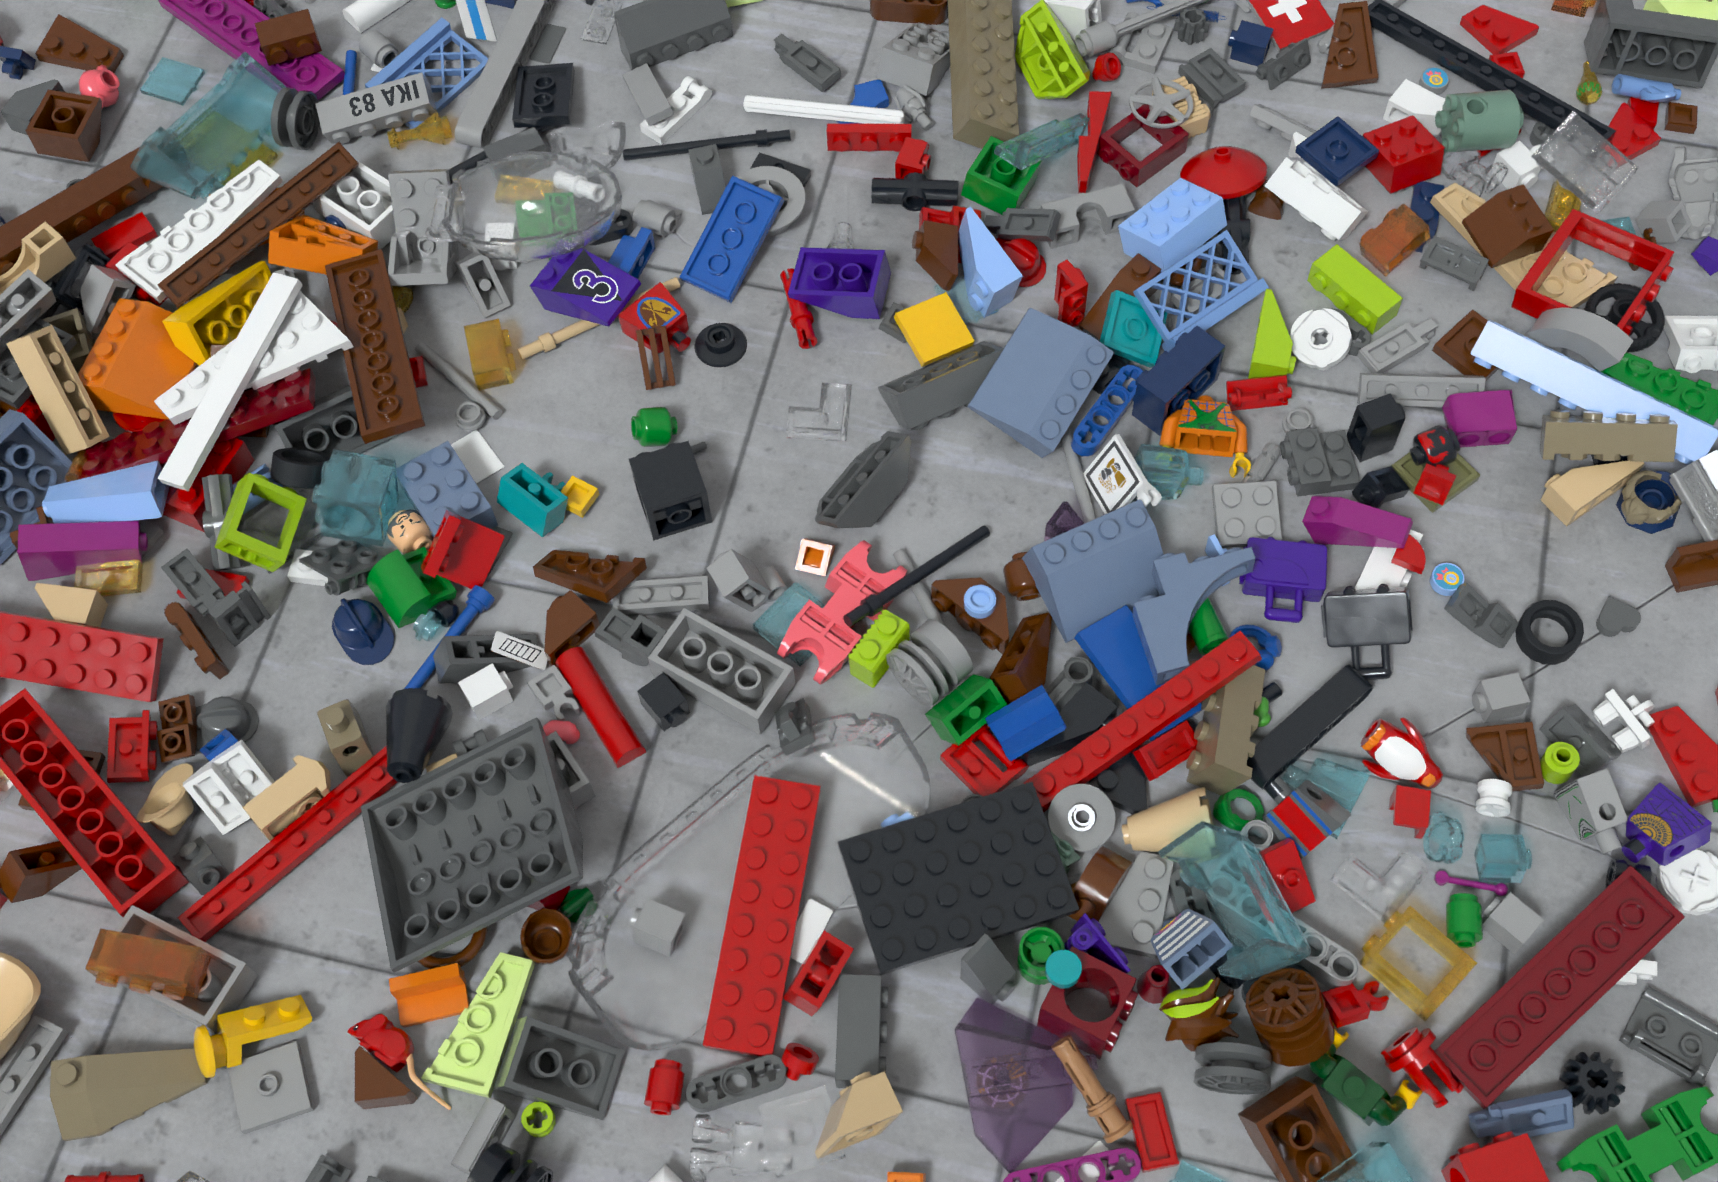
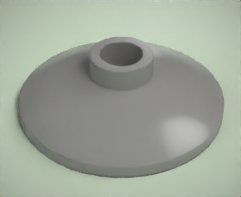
[1048,784,1116,851]

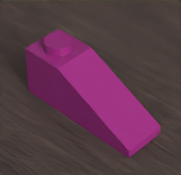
[1302,496,1413,548]

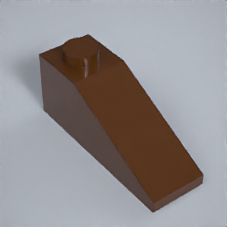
[1079,253,1161,340]
[989,612,1052,705]

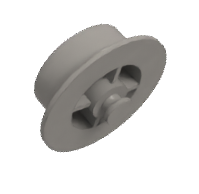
[737,166,806,237]

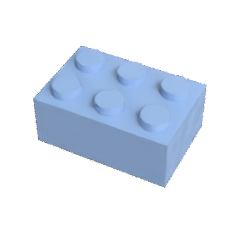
[1118,178,1227,272]

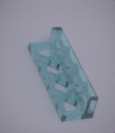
[994,113,1090,170]

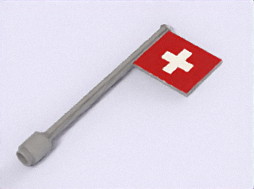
[1075,0,1334,57]

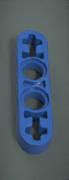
[1071,365,1143,456]

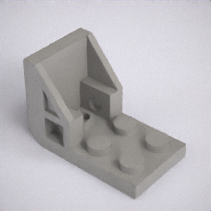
[388,169,459,286]

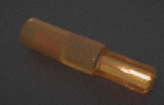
[64,448,88,482]

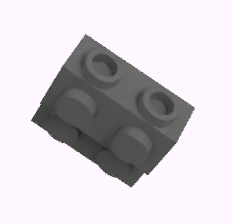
[1280,428,1360,497]

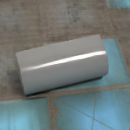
[451,1097,516,1175]

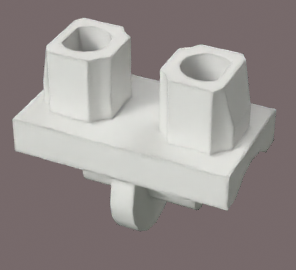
[1592,689,1655,753]

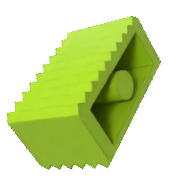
[848,609,910,688]

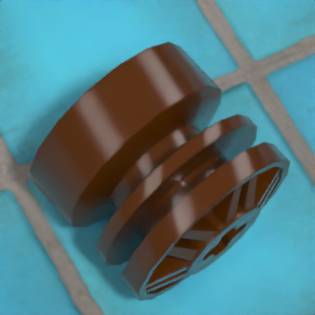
[1245,968,1335,1067]

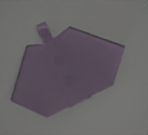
[954,998,1098,1174]

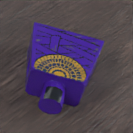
[1622,783,1712,866]

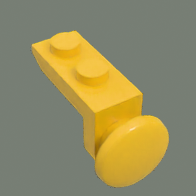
[194,995,312,1078]

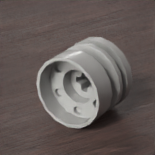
[886,619,973,707]

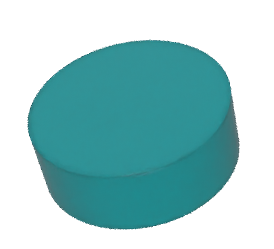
[1045,950,1082,988]

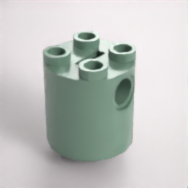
[1435,90,1524,152]

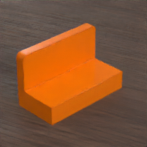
[389,963,469,1028]

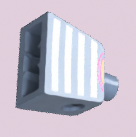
[1150,909,1234,990]

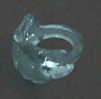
[1423,811,1464,864]

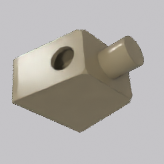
[317,699,374,777]

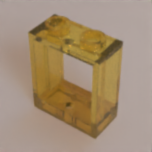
[1359,906,1477,1021]

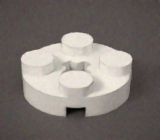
[1290,308,1352,371]

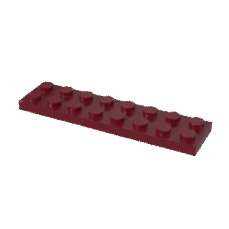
[79,368,316,479]
[1435,865,1685,1109]

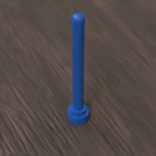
[404,585,495,689]

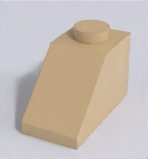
[35,583,108,627]

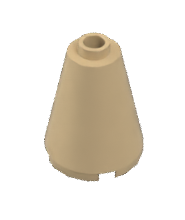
[1122,787,1218,856]

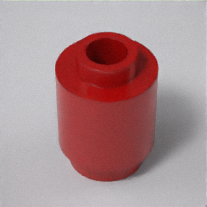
[644,1059,685,1116]

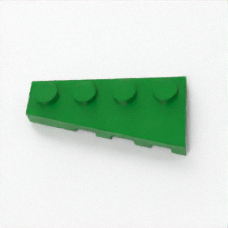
[1601,352,1718,425]

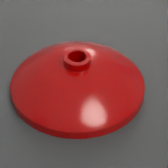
[1180,146,1267,199]

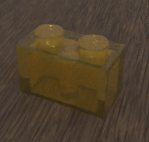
[464,318,517,391]

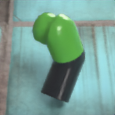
[1253,682,1282,727]

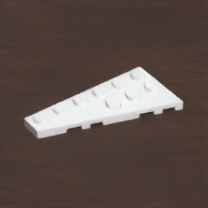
[154,291,354,425]

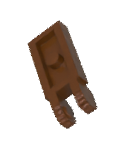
[164,602,229,680]

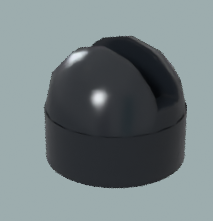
[431,600,460,628]

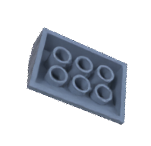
[967,307,1114,458]
[0,409,81,565]
[1022,499,1164,643]

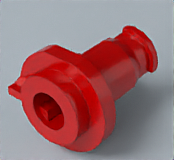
[1381,1027,1464,1108]

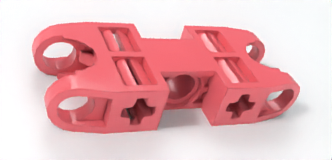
[777,540,907,685]

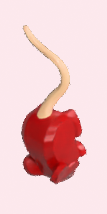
[347,1014,451,1110]

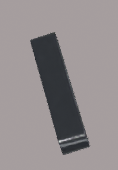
[1247,664,1374,790]

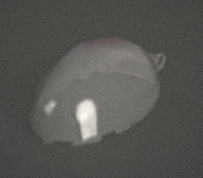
[425,151,622,263]

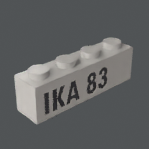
[315,72,437,144]

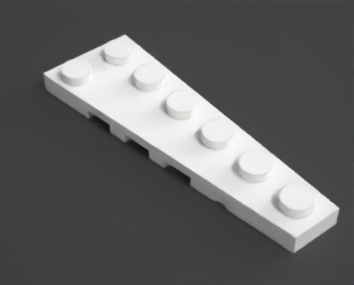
[116,160,283,303]

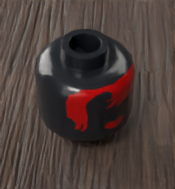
[1410,425,1460,468]

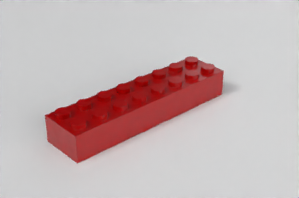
[0,688,189,917]

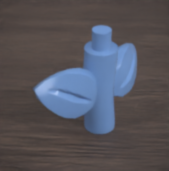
[1612,74,1681,103]

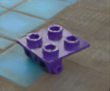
[1064,913,1131,974]

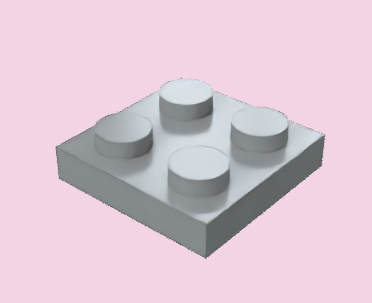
[1212,481,1282,548]

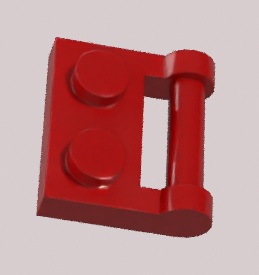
[940,724,1029,797]

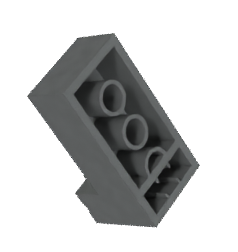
[1584,0,1718,88]

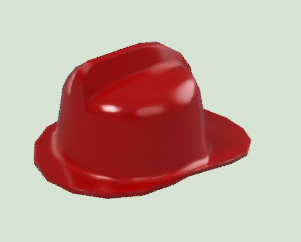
[996,238,1046,287]

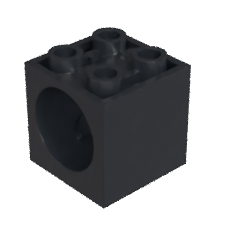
[629,441,712,541]

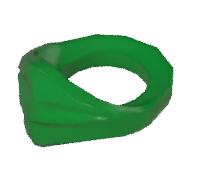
[1212,789,1264,831]

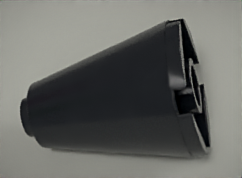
[386,688,453,783]

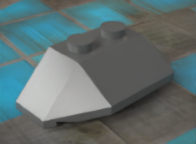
[815,431,911,528]

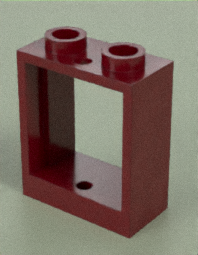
[1098,104,1189,188]

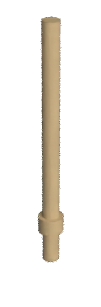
[517,277,681,360]

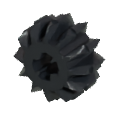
[1559,1052,1626,1115]

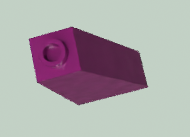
[17,521,148,581]

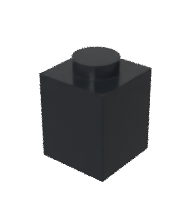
[637,672,690,732]

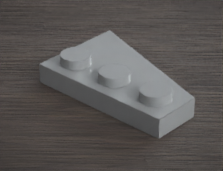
[1099,851,1174,959]

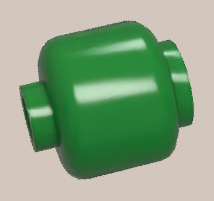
[631,407,678,447]

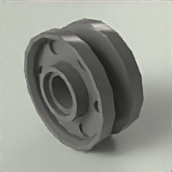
[271,87,320,150]

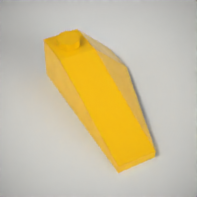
[162,261,272,366]

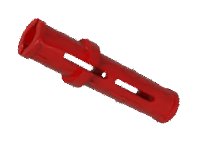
[780,268,818,349]

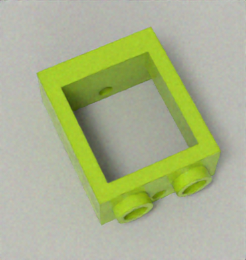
[214,473,307,572]

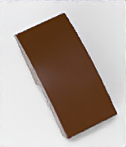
[157,694,197,763]

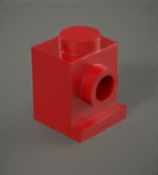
[895,137,931,179]

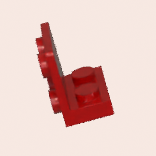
[421,510,504,589]

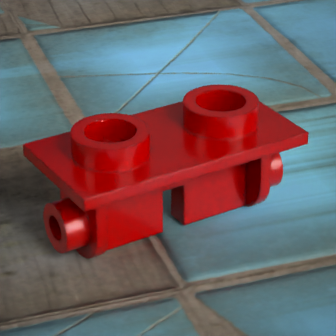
[1226,375,1292,411]

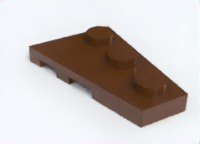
[1321,1,1378,89]

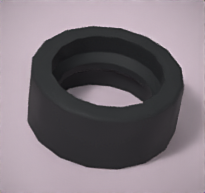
[270,448,333,489]
[1515,600,1584,665]

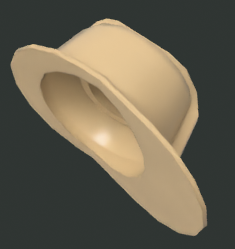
[137,763,194,836]

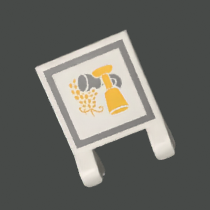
[1083,434,1162,514]

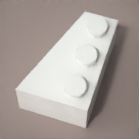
[1264,157,1368,241]

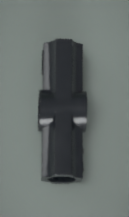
[871,172,959,211]
[1217,195,1250,274]

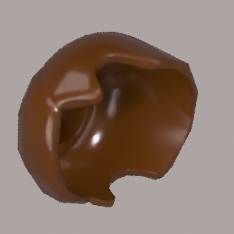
[520,908,573,965]

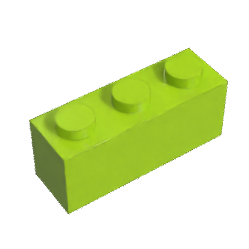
[1307,244,1403,335]

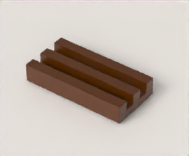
[636,326,676,390]

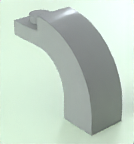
[1524,308,1633,372]

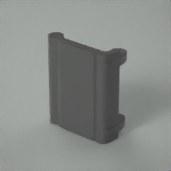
[1619,986,1718,1088]

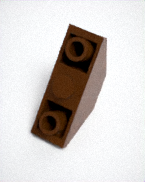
[931,577,1009,654]

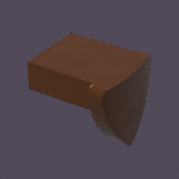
[1247,180,1284,220]

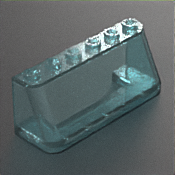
[130,52,286,200]

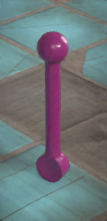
[1434,871,1508,896]

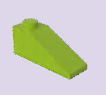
[1248,289,1296,379]

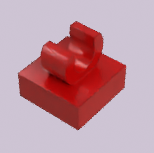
[1413,464,1457,506]

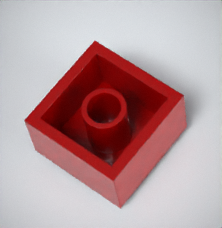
[1363,115,1445,194]

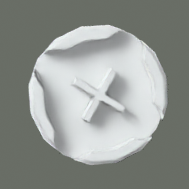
[1656,848,1718,915]

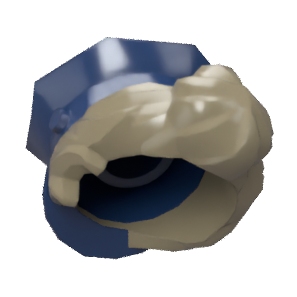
[1616,470,1682,534]

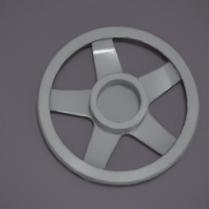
[1129,76,1193,129]

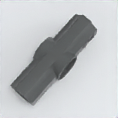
[202,474,243,571]

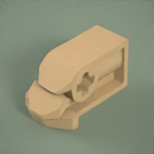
[242,755,331,841]

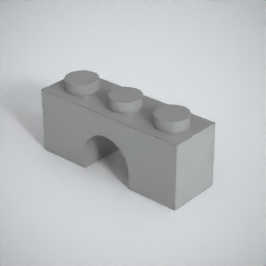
[1041,184,1135,249]

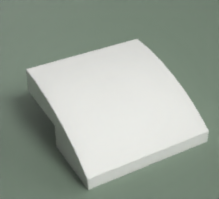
[183,740,275,835]

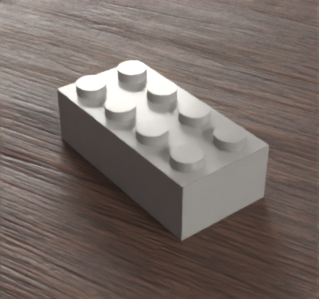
[648,608,795,735]
[91,905,258,1034]

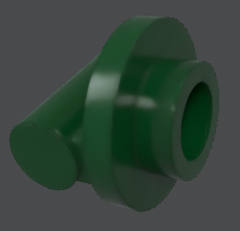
[559,886,595,923]

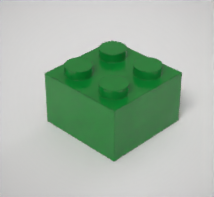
[961,136,1042,215]

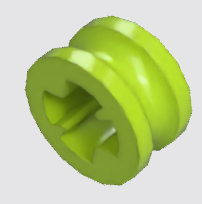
[521,1102,556,1138]

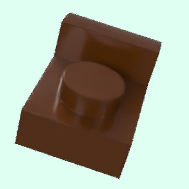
[1069,846,1133,922]

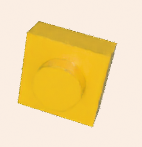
[560,475,600,518]

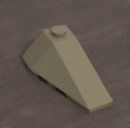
[50,1048,207,1141]

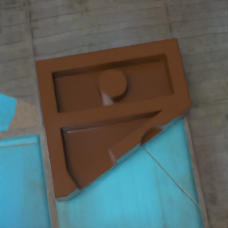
[1465,722,1544,791]

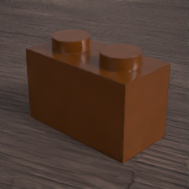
[254,9,322,66]

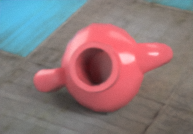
[79,65,120,110]

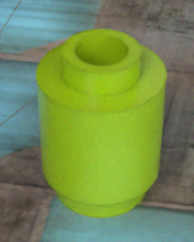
[1540,742,1580,784]

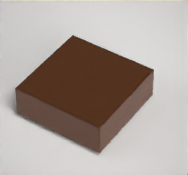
[1665,102,1698,134]

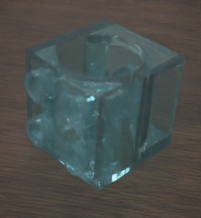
[312,449,399,547]

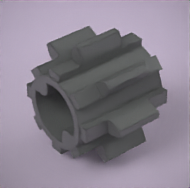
[1174,7,1210,45]

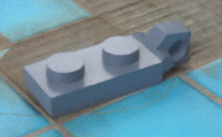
[1468,1089,1574,1138]

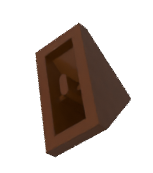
[355,1046,418,1109]

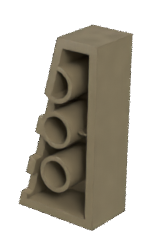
[1540,410,1678,462]
[1186,665,1265,796]

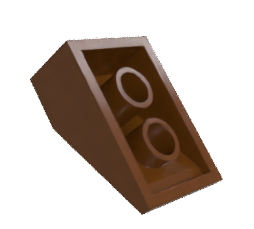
[1238,1076,1365,1182]

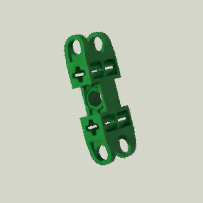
[1556,1086,1718,1182]

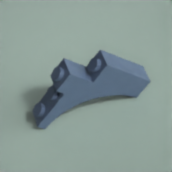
[1133,547,1255,685]

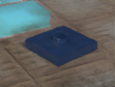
[1295,116,1380,187]

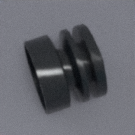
[466,1142,553,1182]

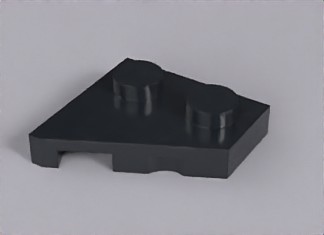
[1088,745,1147,814]

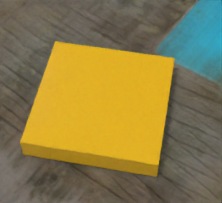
[894,292,975,367]

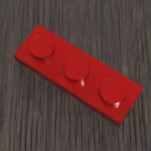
[827,123,912,152]

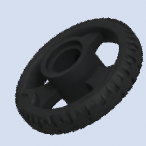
[1584,283,1665,352]

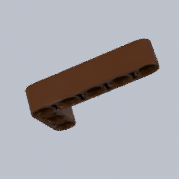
[870,0,948,25]

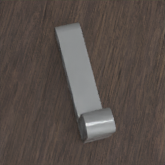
[1204,820,1360,989]

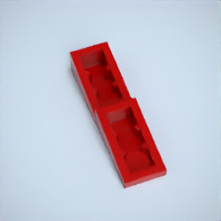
[1077,91,1112,194]

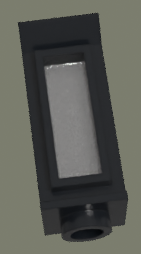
[49,243,111,315]

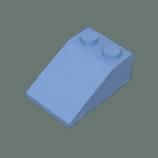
[958,206,1023,318]

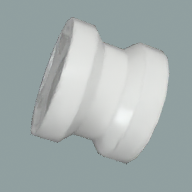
[1475,779,1512,817]

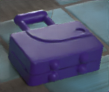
[1239,537,1327,623]

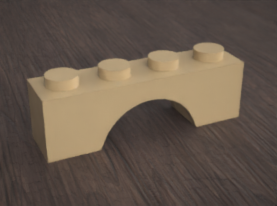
[0,222,76,294]

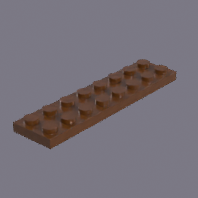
[325,249,425,444]

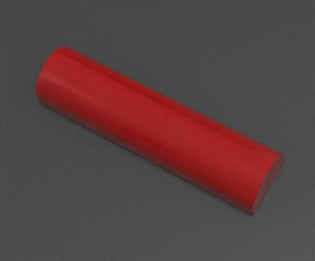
[555,647,646,768]

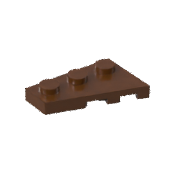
[35,14,124,73]
[533,550,647,603]

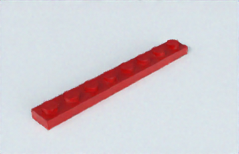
[1023,631,1262,812]
[177,746,398,942]

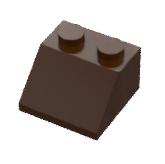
[25,89,102,162]
[1462,184,1554,269]

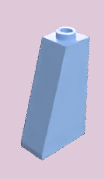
[42,460,170,524]

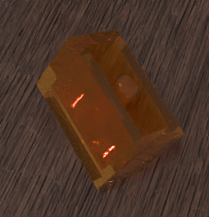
[1359,203,1430,277]

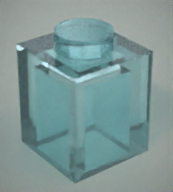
[1474,834,1532,883]

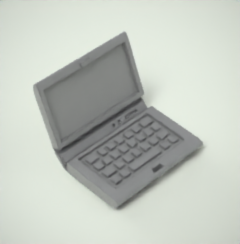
[1669,449,1718,542]

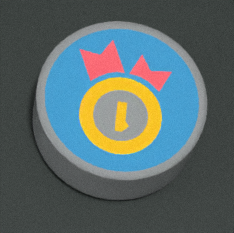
[1419,67,1449,95]

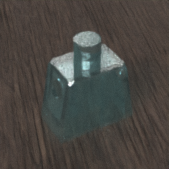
[1133,444,1204,501]
[1282,758,1370,839]

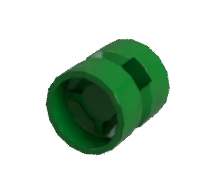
[1017,927,1064,985]

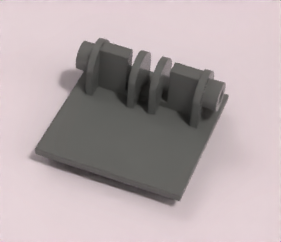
[299,539,384,596]

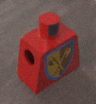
[618,282,691,353]

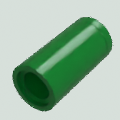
[1189,597,1229,655]

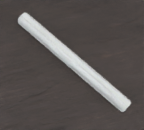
[743,95,905,124]

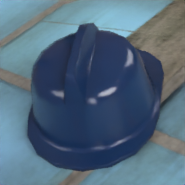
[332,598,394,665]

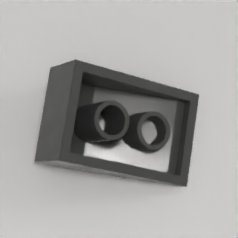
[494,1016,625,1120]

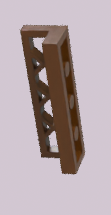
[1665,540,1718,593]

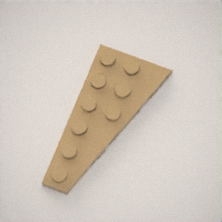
[1430,183,1618,308]

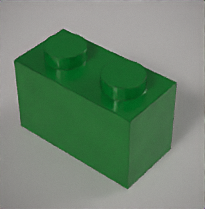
[925,674,1007,746]

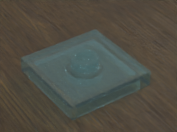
[752,581,825,667]

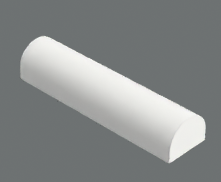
[342,0,410,33]

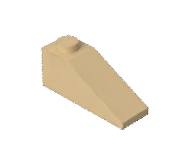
[1541,461,1645,527]

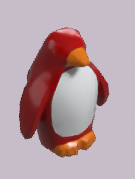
[1361,717,1443,789]

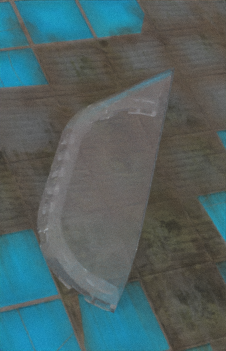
[567,712,931,1051]

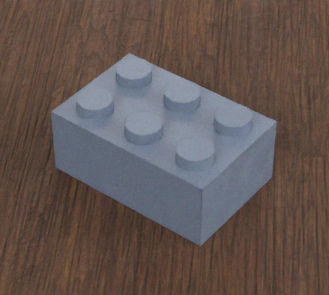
[394,441,498,539]

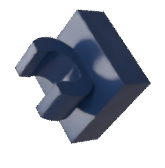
[0,46,36,80]

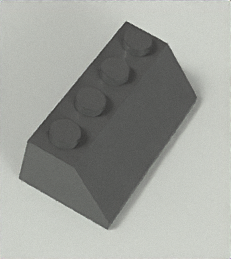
[614,0,733,70]
[878,341,1003,430]
[274,385,404,462]

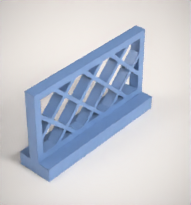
[365,17,489,133]
[1133,230,1269,352]

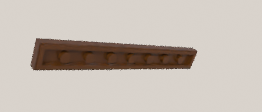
[157,142,359,309]

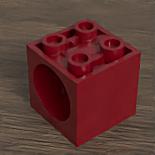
[1037,946,1139,1060]

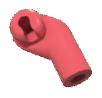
[543,720,580,745]

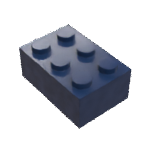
[1132,326,1225,436]

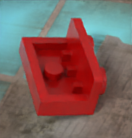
[1054,259,1089,327]
[107,710,158,783]

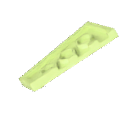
[421,952,535,1098]

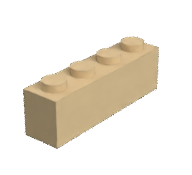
[6,325,110,455]

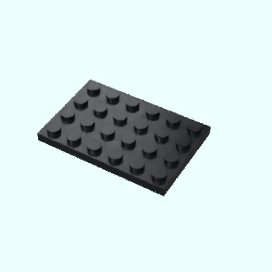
[838,782,1079,975]

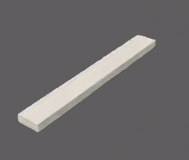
[157,272,303,491]

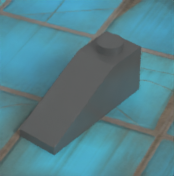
[433,634,538,684]

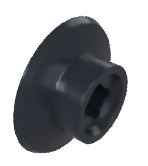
[694,323,747,368]

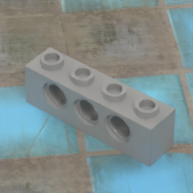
[0,269,56,354]

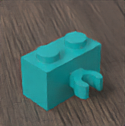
[497,463,568,537]

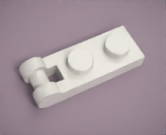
[640,76,712,145]

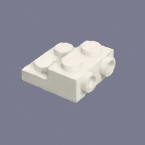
[1664,316,1718,373]

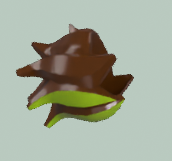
[1159,977,1239,1052]

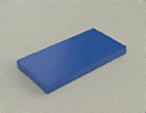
[679,175,784,303]
[1074,605,1202,741]

